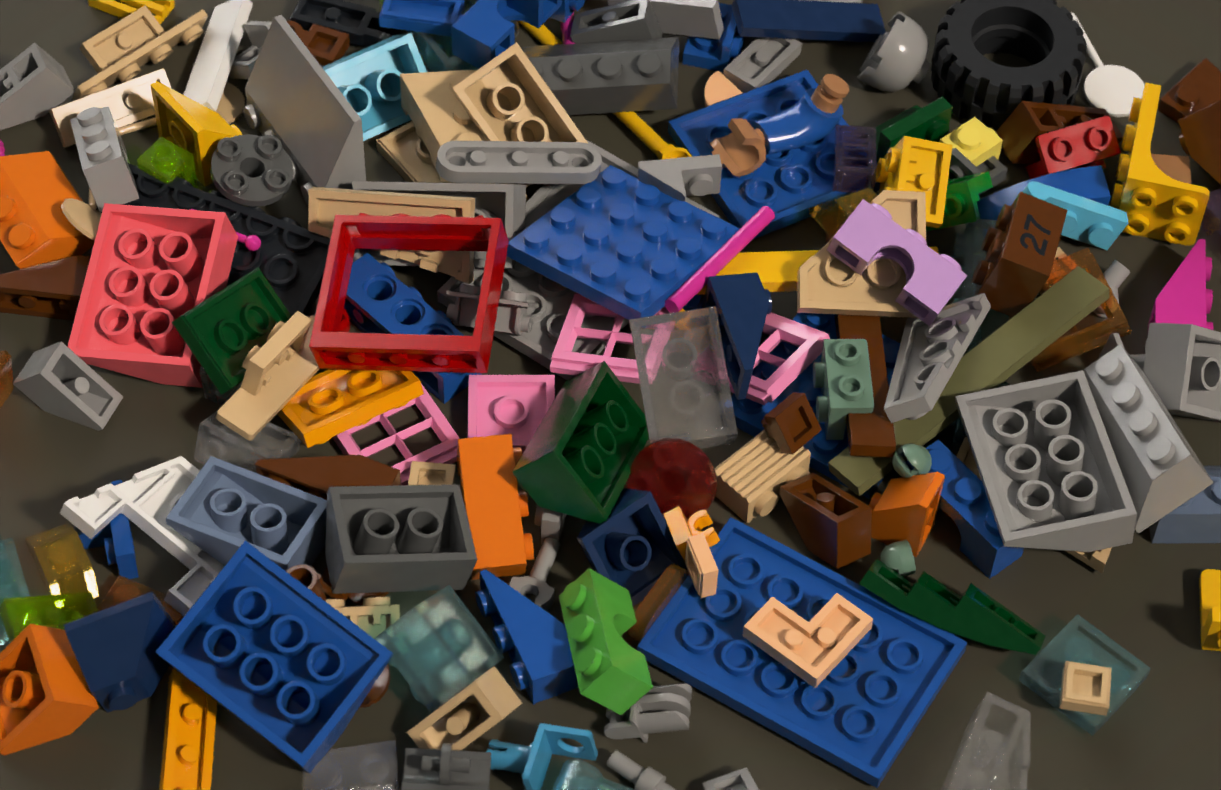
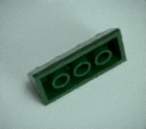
[512,361,654,524]

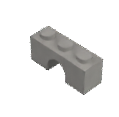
[70,106,139,212]

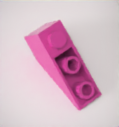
[1148,239,1213,331]

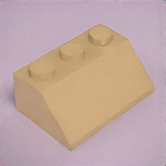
[451,42,588,188]

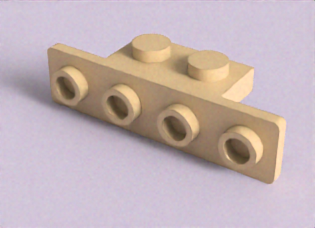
[72,5,208,101]
[216,311,320,440]

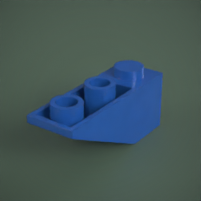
[475,569,579,704]

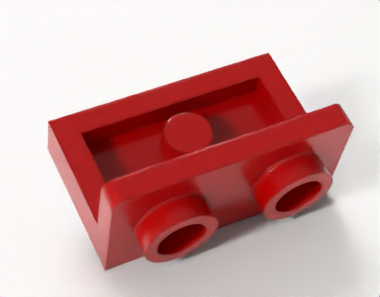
[1026,116,1121,179]

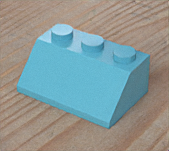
[322,33,427,141]

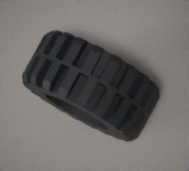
[930,0,1087,132]

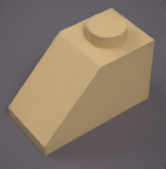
[407,666,522,751]

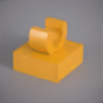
[663,506,720,561]

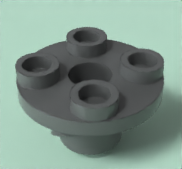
[210,134,293,207]

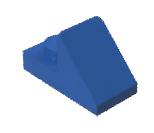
[74,480,139,581]

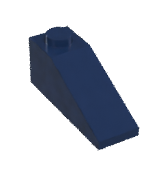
[702,272,772,400]

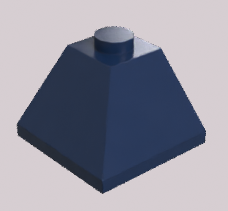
[577,488,687,607]
[64,592,177,713]

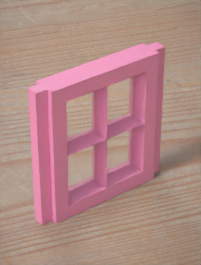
[550,293,674,385]
[689,312,830,405]
[332,383,460,485]

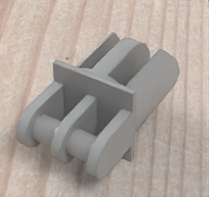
[604,683,692,743]

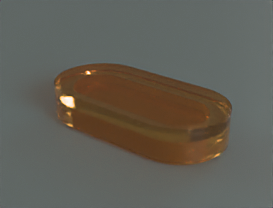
[628,564,689,642]

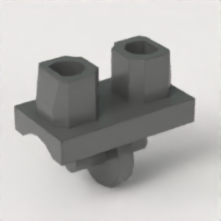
[401,743,491,790]

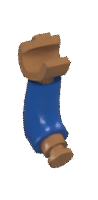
[710,74,849,177]

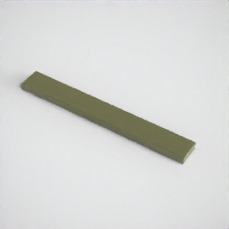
[828,266,1110,496]

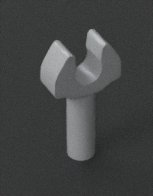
[509,537,561,611]

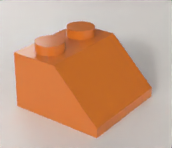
[0,624,99,755]

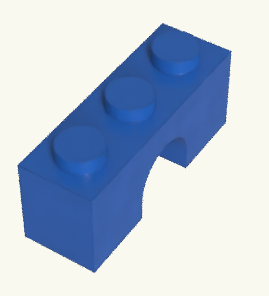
[451,0,562,69]
[906,439,1024,579]

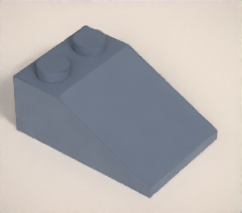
[166,456,327,571]

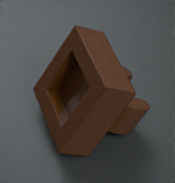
[761,392,822,455]

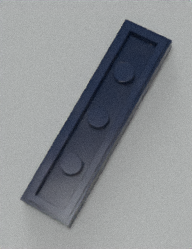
[731,0,886,42]

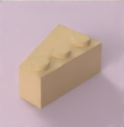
[400,69,491,184]

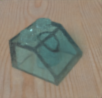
[375,585,504,713]

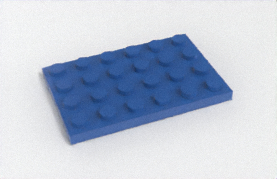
[637,517,967,788]

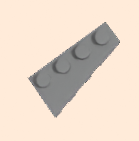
[884,293,991,423]

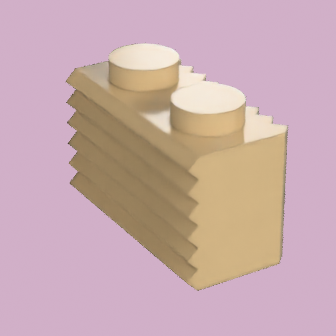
[709,430,811,523]

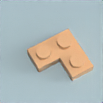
[743,593,873,688]

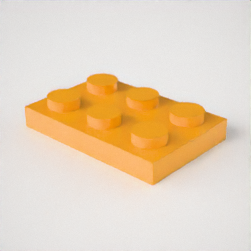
[277,369,424,448]

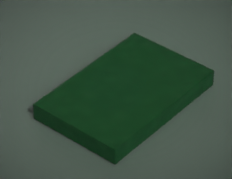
[172,267,292,395]

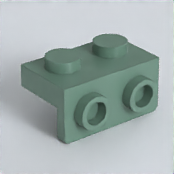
[813,339,874,440]

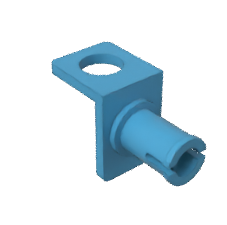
[486,723,598,790]

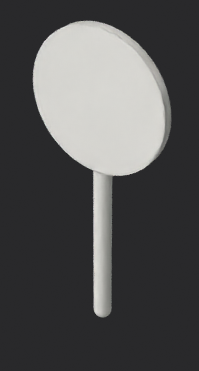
[1071,13,1145,117]

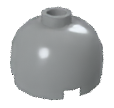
[857,11,931,92]

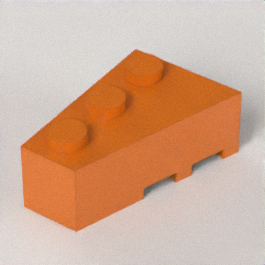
[457,434,534,580]

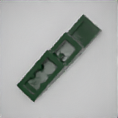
[859,558,1046,655]

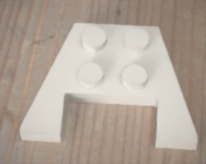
[60,456,224,616]

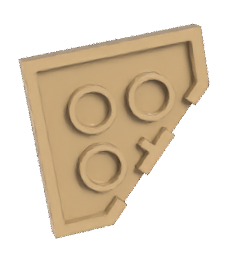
[797,190,926,318]

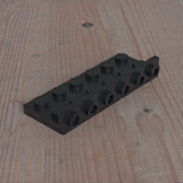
[96,163,331,316]

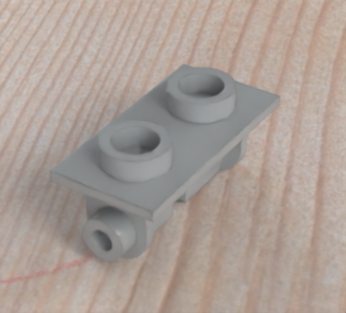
[446,284,538,336]

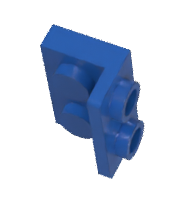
[682,2,743,72]

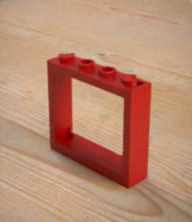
[309,213,509,373]

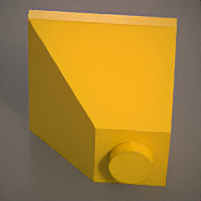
[150,81,243,187]

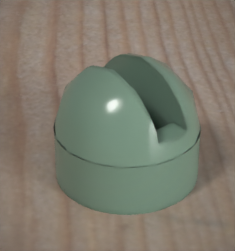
[892,443,932,478]
[880,539,916,577]

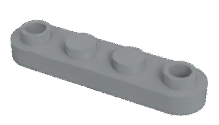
[436,141,602,184]

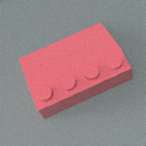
[67,203,238,388]

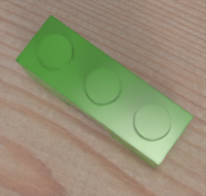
[559,568,653,715]

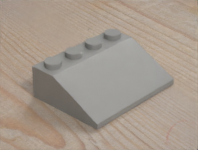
[243,14,366,205]
[955,370,1137,552]

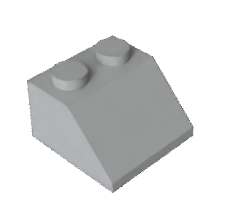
[1143,323,1221,422]

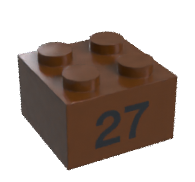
[971,191,1068,317]

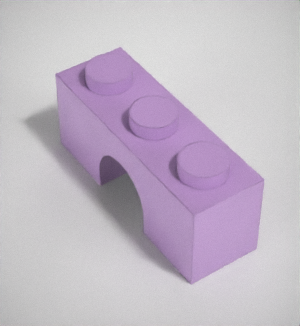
[827,199,967,326]

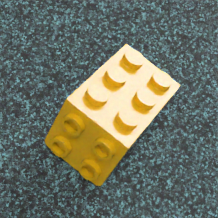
[1110,82,1210,246]

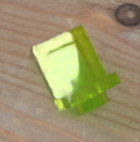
[137,137,198,188]

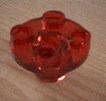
[627,438,717,523]

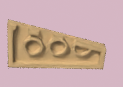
[308,187,475,284]

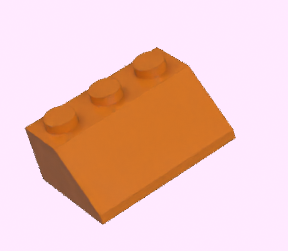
[0,151,95,269]

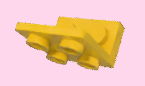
[875,136,952,228]

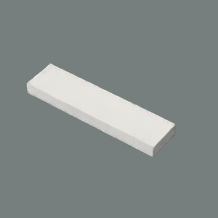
[183,0,253,112]

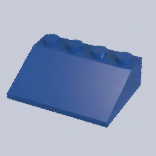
[156,541,394,774]

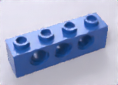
[344,252,482,404]

